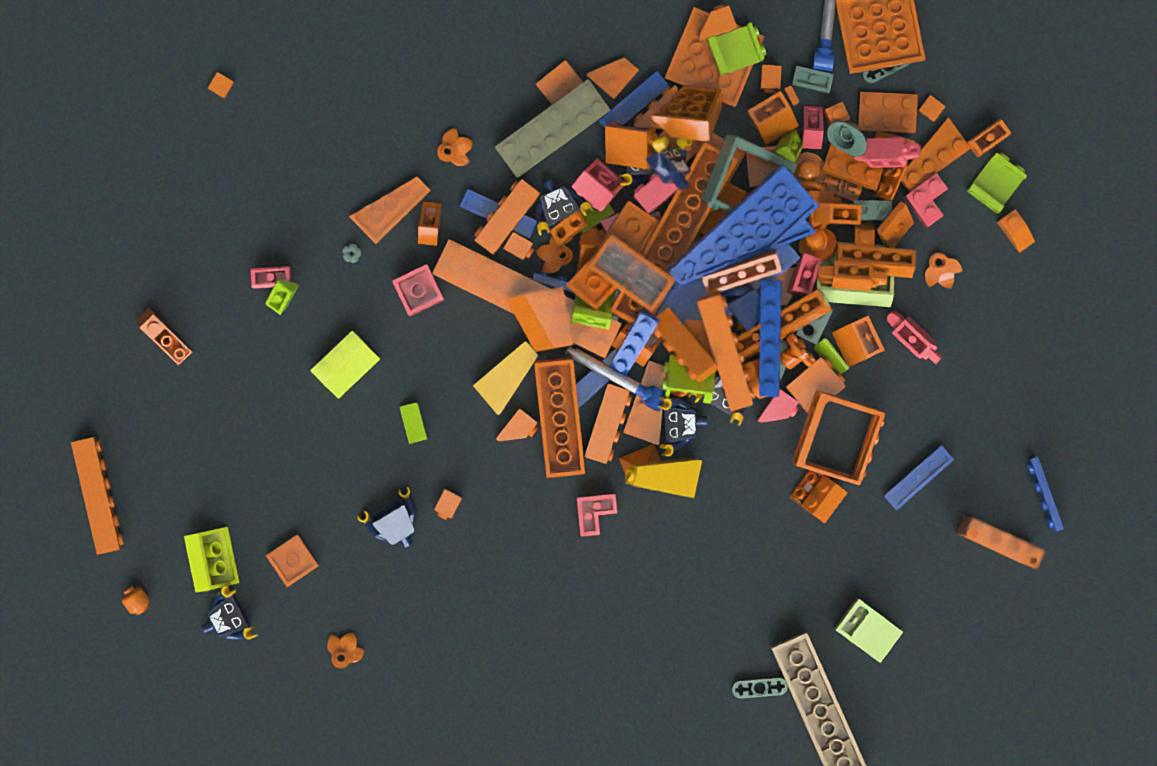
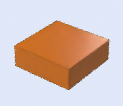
[208,72,234,99]
[783,86,799,107]
[918,95,946,122]

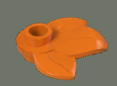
[437,128,473,166]
[536,236,573,273]
[925,253,962,289]
[327,632,365,669]

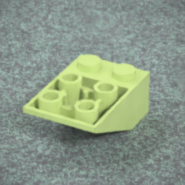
[834,598,903,663]

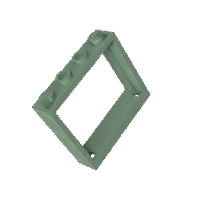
[701,135,797,215]

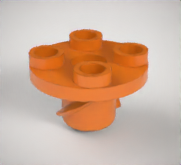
[793,152,826,184]
[799,228,838,262]
[780,333,816,369]

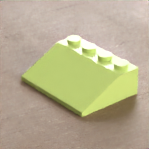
[814,242,895,307]

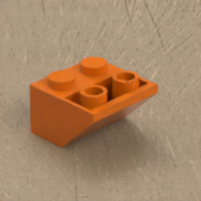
[747,91,799,145]
[832,316,885,367]
[789,470,847,523]

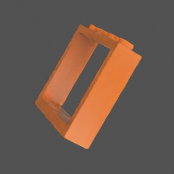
[792,390,885,486]
[956,516,1045,569]

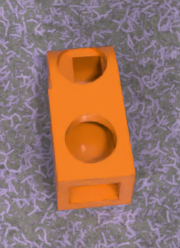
[550,211,588,245]

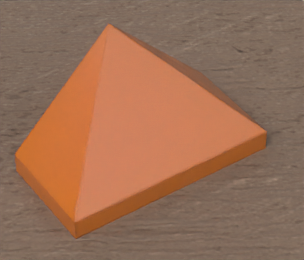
[619,444,661,475]

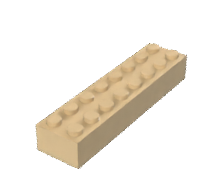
[770,631,866,766]

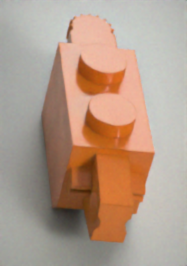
[817,260,887,291]

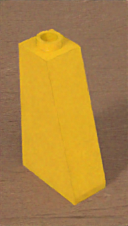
[473,341,538,415]
[625,458,702,498]

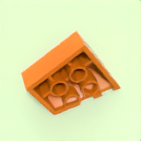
[651,85,722,141]
[506,287,573,352]

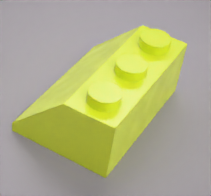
[310,331,380,399]
[184,527,239,592]

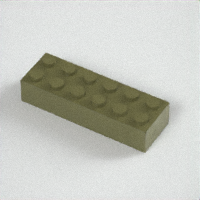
[494,79,611,178]

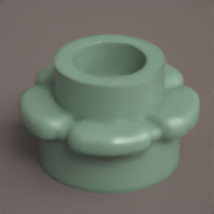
[342,244,361,263]

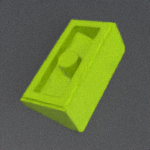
[775,129,803,163]
[581,204,615,233]
[265,279,299,315]
[814,338,849,374]
[400,402,428,444]

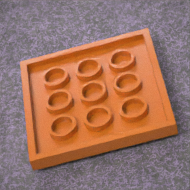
[836,0,925,74]
[665,7,765,108]

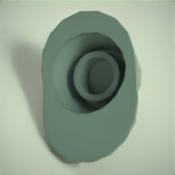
[827,121,867,157]

